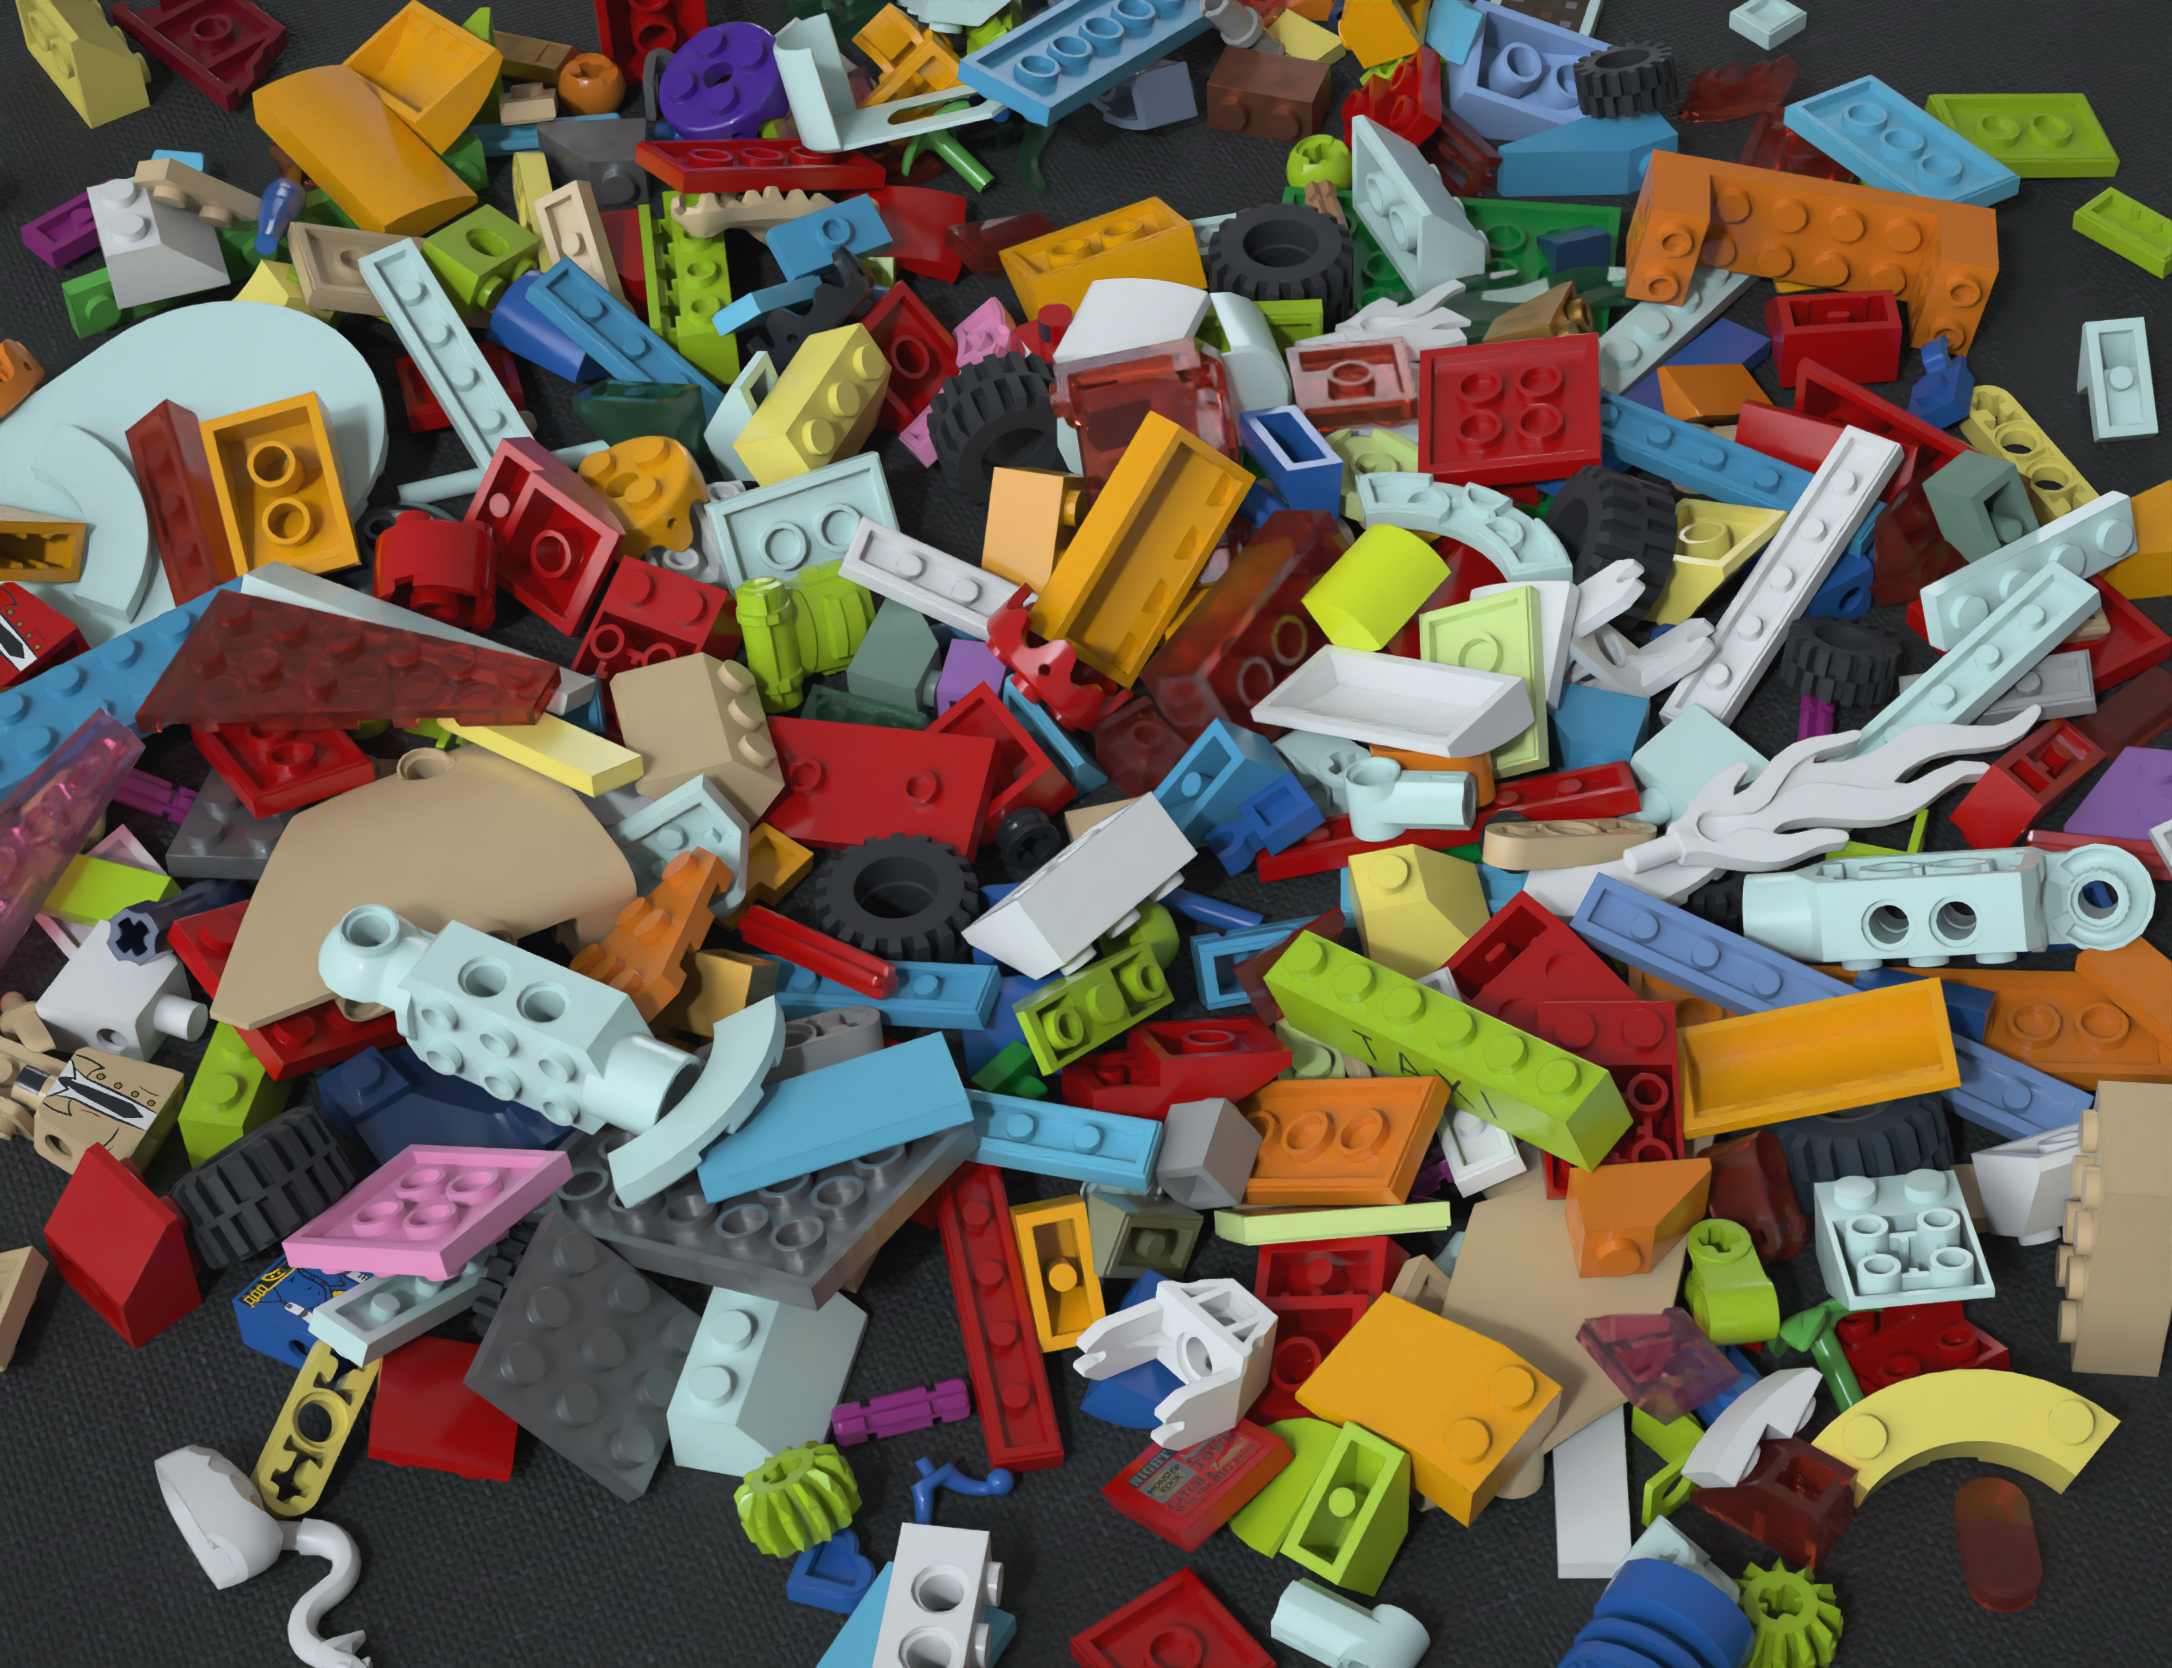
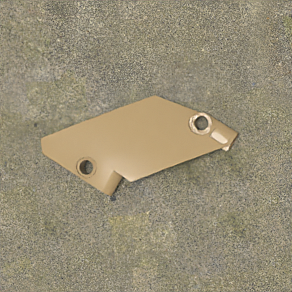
[1409,1134,1717,1512]

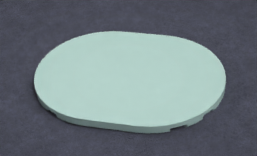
[0,301,389,649]

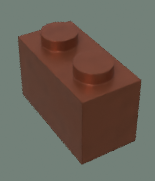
[1207,45,1331,144]

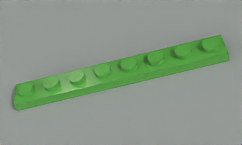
[61,131,489,339]

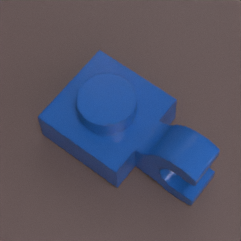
[1908,334,1975,429]

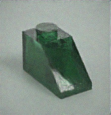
[571,379,711,461]

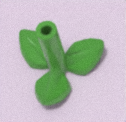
[901,101,995,194]
[1767,1298,1884,1414]

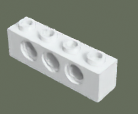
[872,1522,1004,1668]

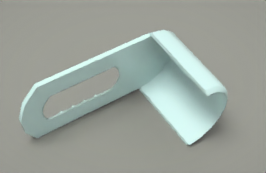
[773,13,1008,153]
[1057,292,1292,484]

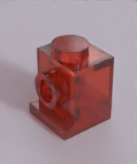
[1095,695,1191,799]

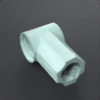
[1343,756,1477,842]
[1271,1577,1430,1668]

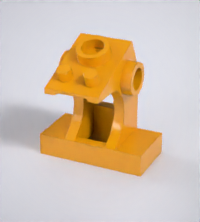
[852,2,964,150]

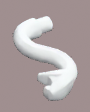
[276,1518,373,1668]

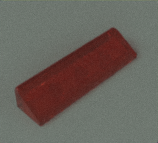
[125,399,238,608]

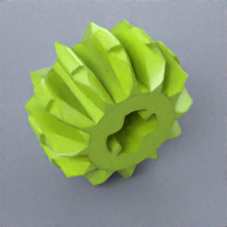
[733,1440,862,1559]
[1732,1557,1843,1668]

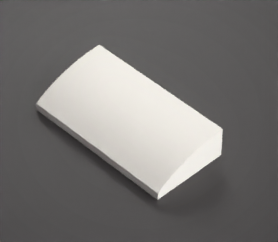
[1250,644,1535,758]

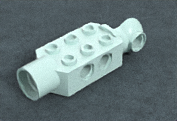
[1743,843,2156,971]
[318,904,702,1136]

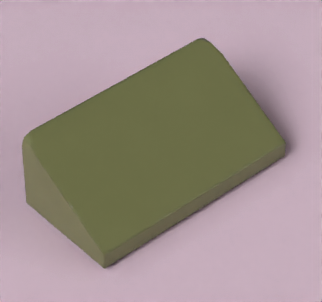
[1088,1193,1204,1280]

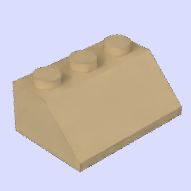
[610,652,785,831]

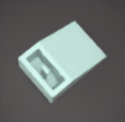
[1814,1169,1995,1311]

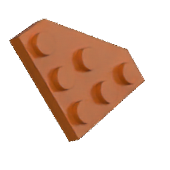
[568,846,734,1024]

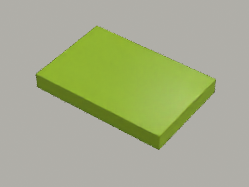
[1924,93,2120,178]

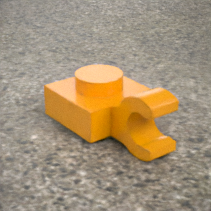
[712,822,814,932]

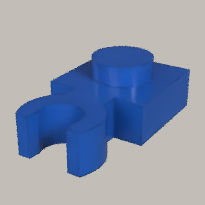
[1204,771,1326,876]

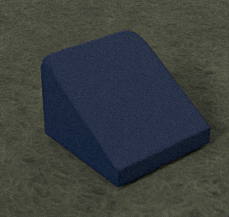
[1536,224,1611,277]

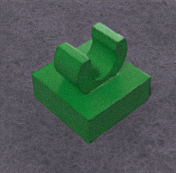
[970,1040,1048,1101]

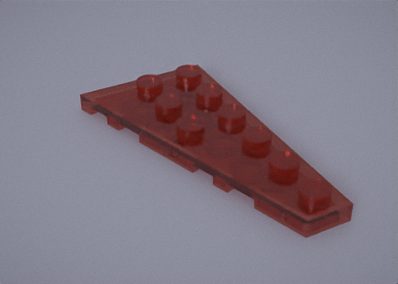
[134,588,562,733]

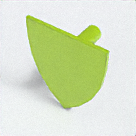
[1228,1417,1342,1559]

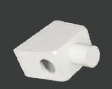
[35,919,208,1062]

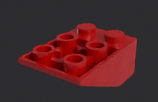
[570,555,743,748]
[1437,889,1643,1034]
[1529,1001,1685,1200]

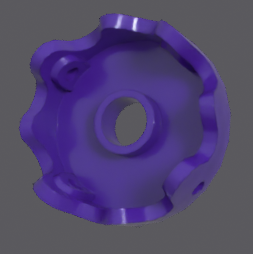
[659,21,789,140]

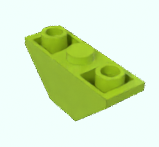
[1012,940,1174,1076]

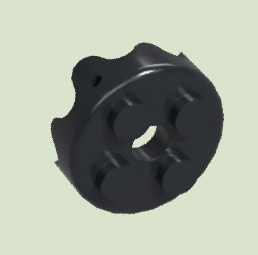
[738,246,876,374]

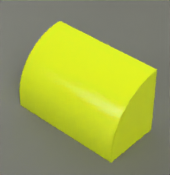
[1301,524,1451,651]

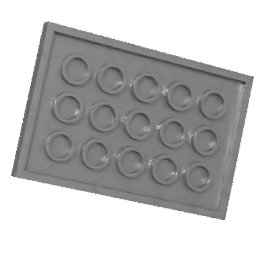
[508,1122,978,1311]

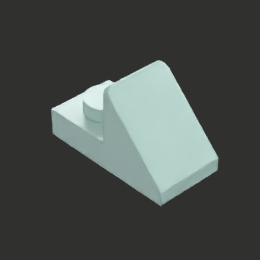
[2077,317,2158,443]

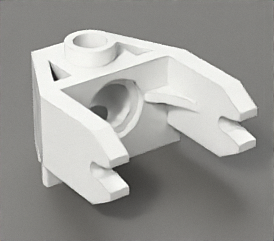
[1563,559,1716,699]
[1073,1278,1278,1451]

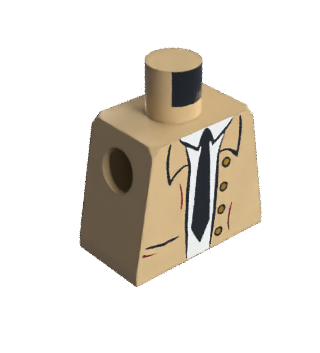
[11,1047,184,1175]

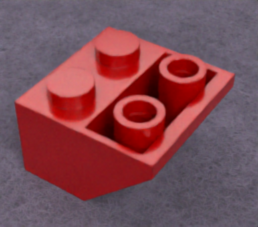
[1764,289,1902,388]
[43,1142,203,1350]

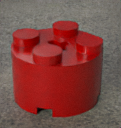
[373,510,497,634]

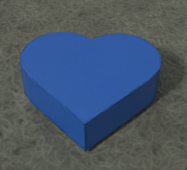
[786,1527,877,1614]

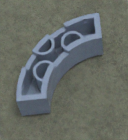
[1021,0,1198,130]

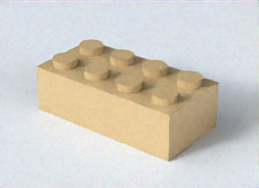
[2055,1080,2172,1377]

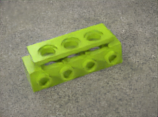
[638,190,740,386]

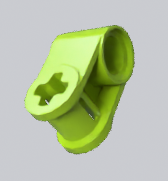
[1683,1219,1780,1348]

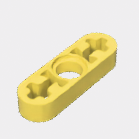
[250,1339,380,1520]

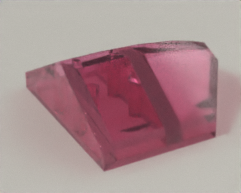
[1575,1307,1740,1426]

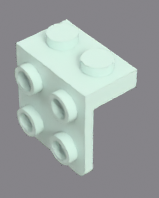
[607,773,750,919]

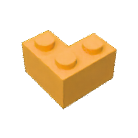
[981,467,1101,595]

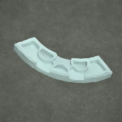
[30,421,153,623]
[1355,472,1573,582]
[607,995,786,1209]

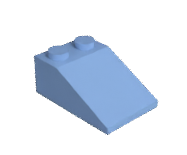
[1441,0,1619,141]

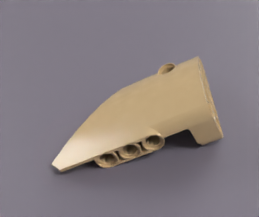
[210,743,638,1031]

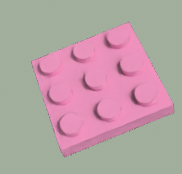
[282,1144,574,1281]

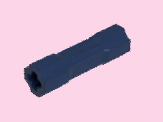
[106,878,247,966]

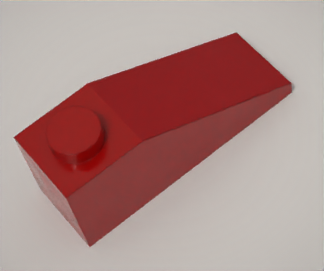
[1948,717,2108,850]

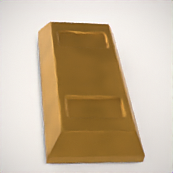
[494,30,582,89]

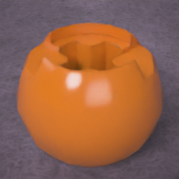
[557,53,626,116]

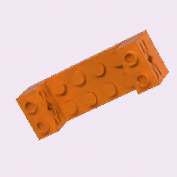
[1625,149,1999,357]

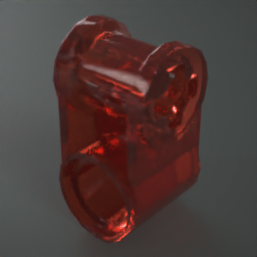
[1696,1129,1807,1269]

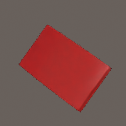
[463,437,626,638]
[1062,1015,1292,1126]
[1243,1236,1411,1428]

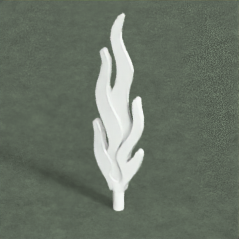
[1623,704,2041,874]

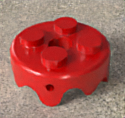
[985,582,1134,733]

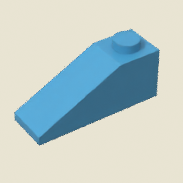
[1497,107,1678,197]

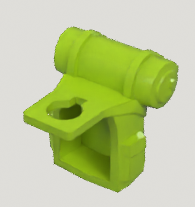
[735,558,876,714]

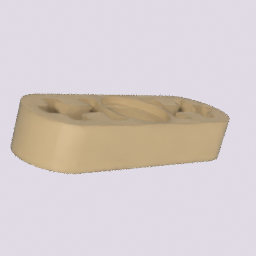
[1482,818,1657,870]

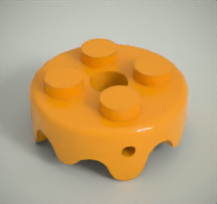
[576,436,709,564]

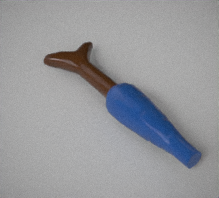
[254,145,312,255]

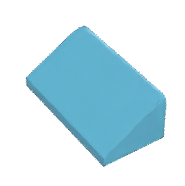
[1003,674,1108,801]

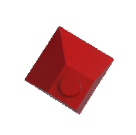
[847,280,960,434]
[924,680,1078,847]

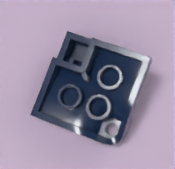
[316,1046,577,1175]

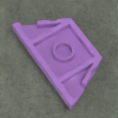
[2063,746,2172,841]

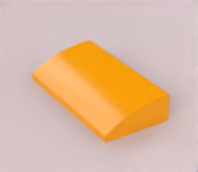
[341,0,503,155]
[252,65,478,237]
[1029,410,1256,690]
[1676,976,1962,1140]

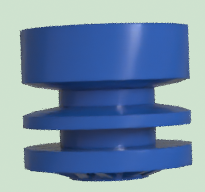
[1557,1558,1756,1668]

